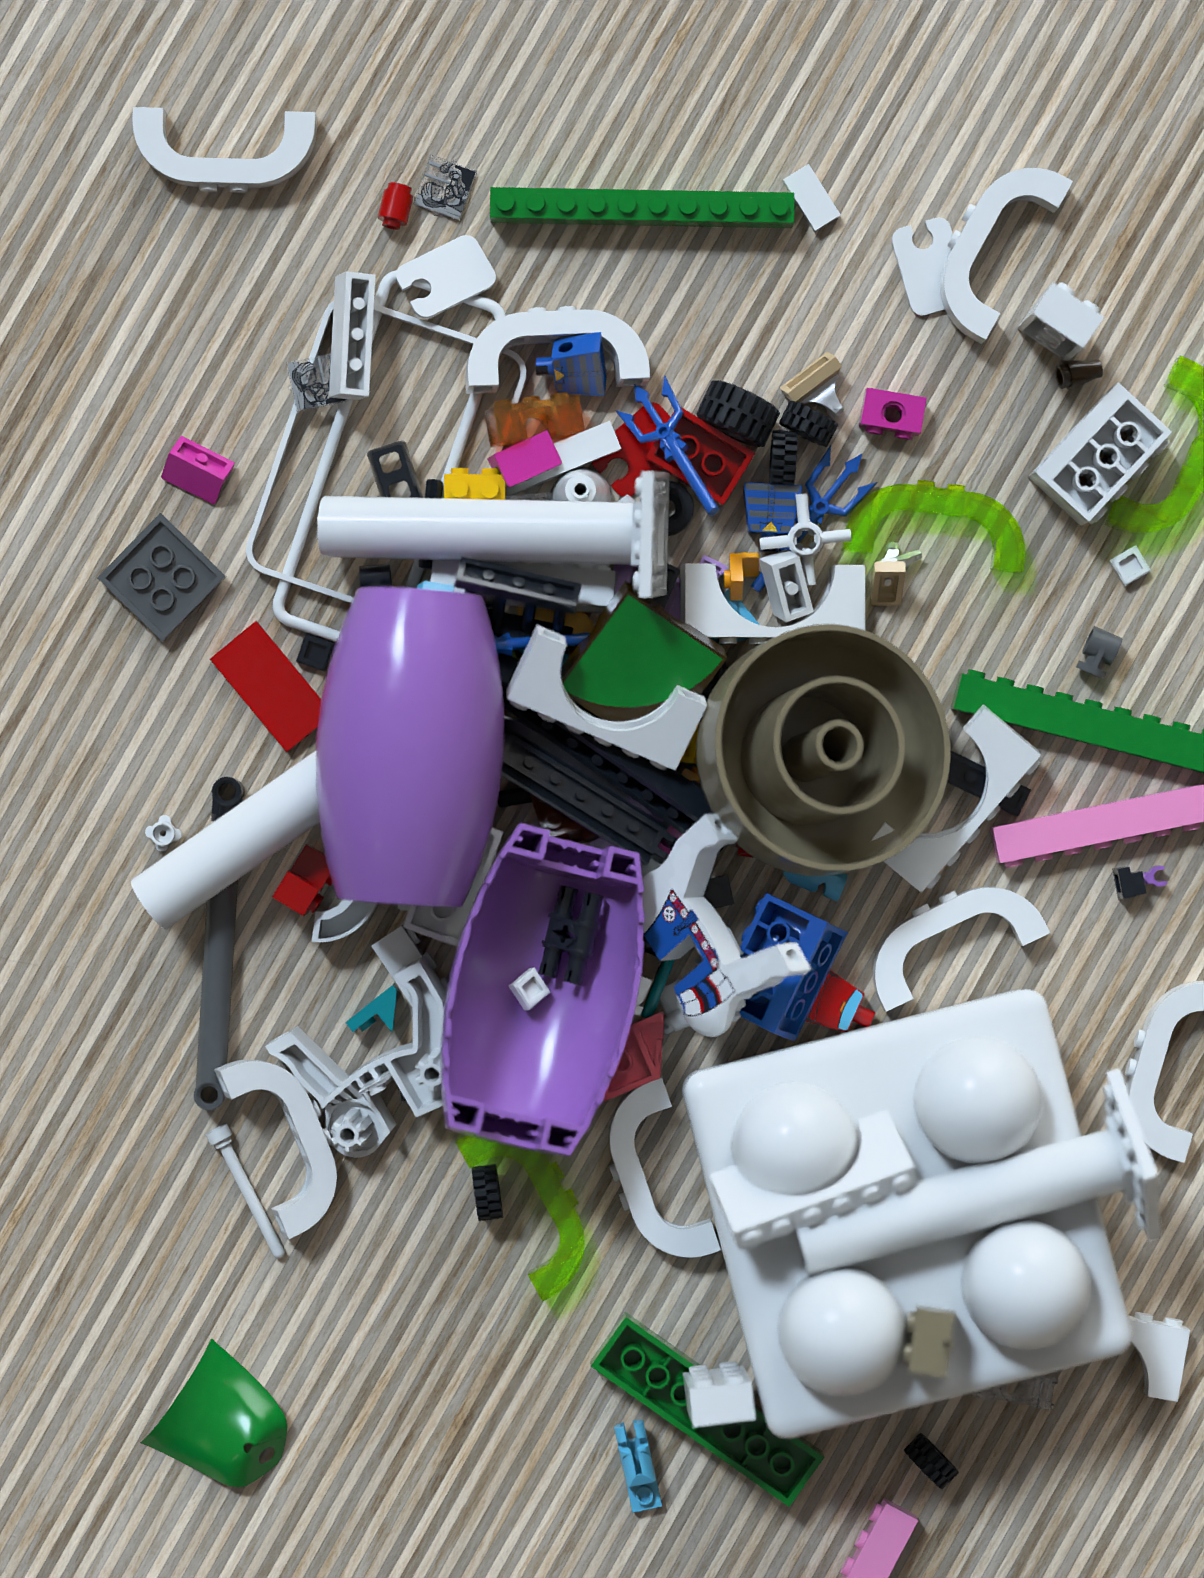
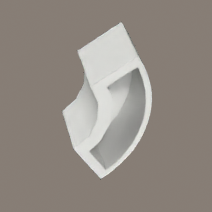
[312,900,378,942]

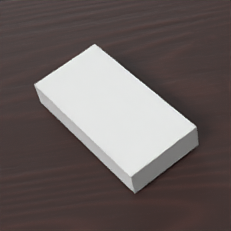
[783,164,841,232]

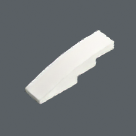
[496,421,621,497]

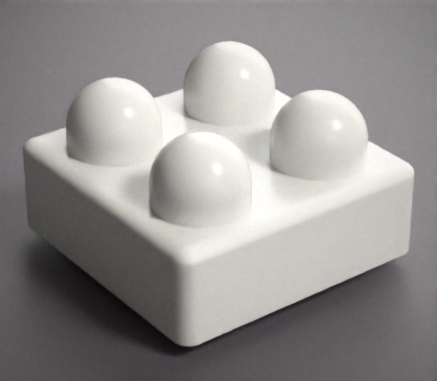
[682,990,1132,1438]

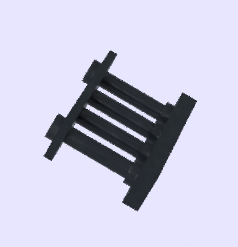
[454,557,582,654]

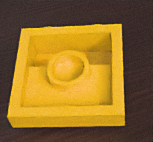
[444,468,506,500]

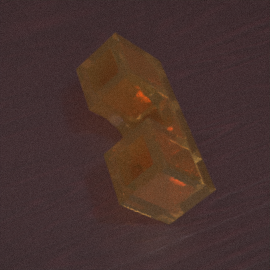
[484,392,585,448]

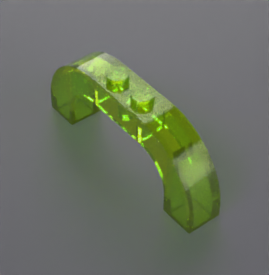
[1104,355,1204,534]
[840,480,1025,574]
[455,1135,585,1302]

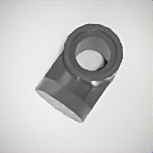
[1076,626,1123,680]

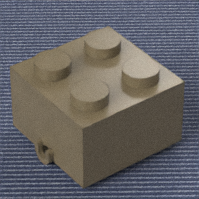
[903,1305,955,1377]

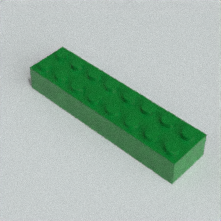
[590,1312,824,1507]

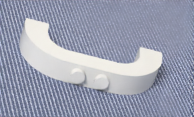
[132,107,317,193]
[940,168,1073,344]
[465,306,650,394]
[873,887,1050,1012]
[1125,981,1204,1163]
[214,1059,337,1239]
[609,1076,721,1258]

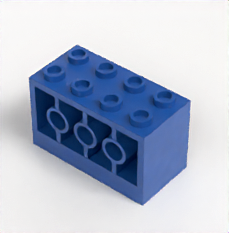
[739,893,848,1041]

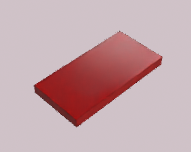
[210,621,321,752]

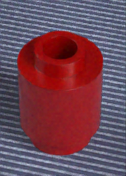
[377,182,413,230]

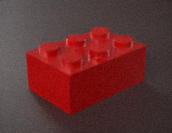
[645,406,755,507]

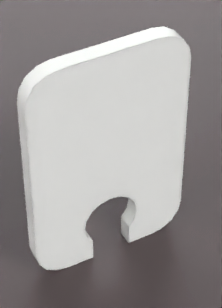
[892,217,953,316]
[396,235,496,319]

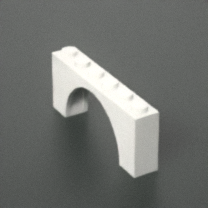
[680,563,865,644]
[506,625,707,770]
[871,704,1041,893]
[710,1110,917,1250]
[1128,1312,1190,1402]

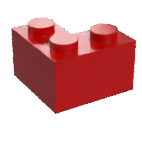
[272,844,333,916]

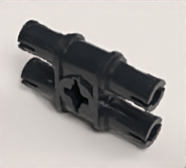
[538,885,604,986]

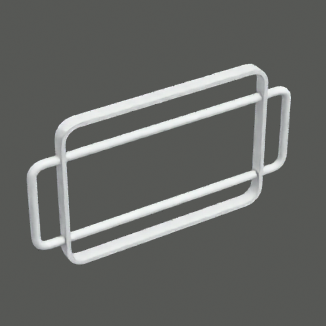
[246,270,527,642]

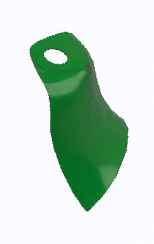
[140,1339,288,1487]

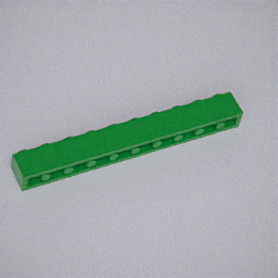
[490,187,795,228]
[951,669,1204,773]

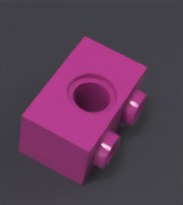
[859,388,927,440]

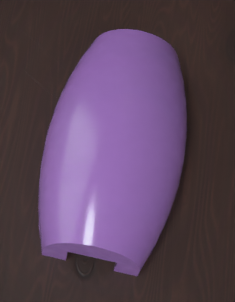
[316,587,504,907]
[441,823,645,1156]

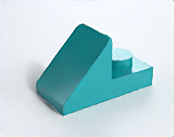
[345,983,398,1032]

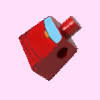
[805,970,875,1032]

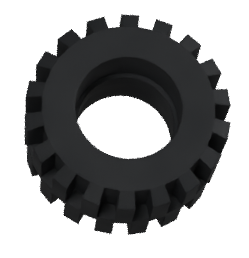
[696,380,780,447]

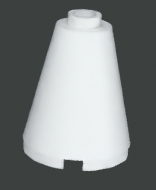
[551,467,611,502]

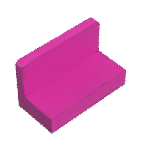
[487,430,562,487]
[161,436,235,504]

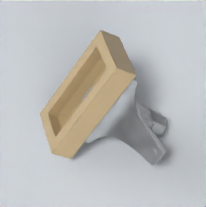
[780,352,843,418]
[870,542,922,606]

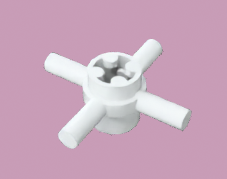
[760,493,852,585]

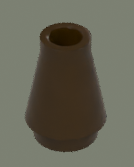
[1055,360,1103,390]

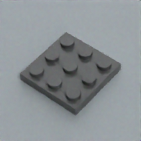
[97,513,226,642]

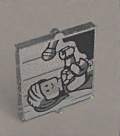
[413,154,477,222]
[286,354,349,412]

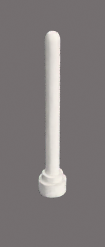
[205,1123,285,1259]

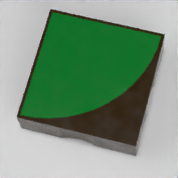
[561,581,727,722]

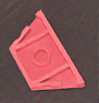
[603,1011,665,1101]

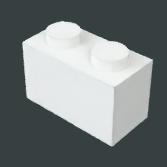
[759,549,814,622]

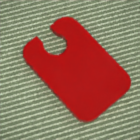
[592,402,670,497]

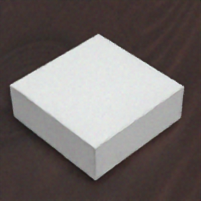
[1109,545,1151,587]
[509,968,550,1011]

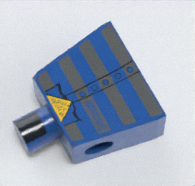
[536,332,607,396]
[743,482,802,552]

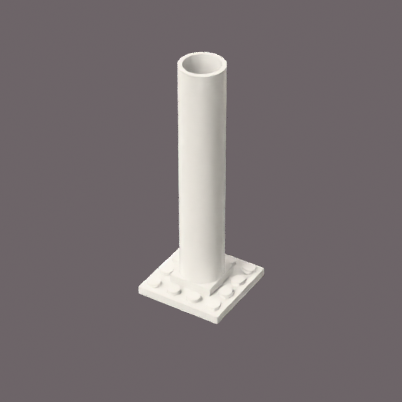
[317,471,669,598]
[131,750,320,929]
[796,1069,1161,1275]

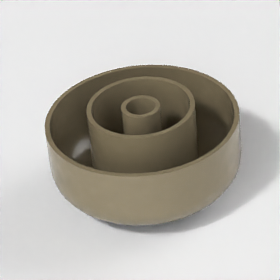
[696,624,950,876]

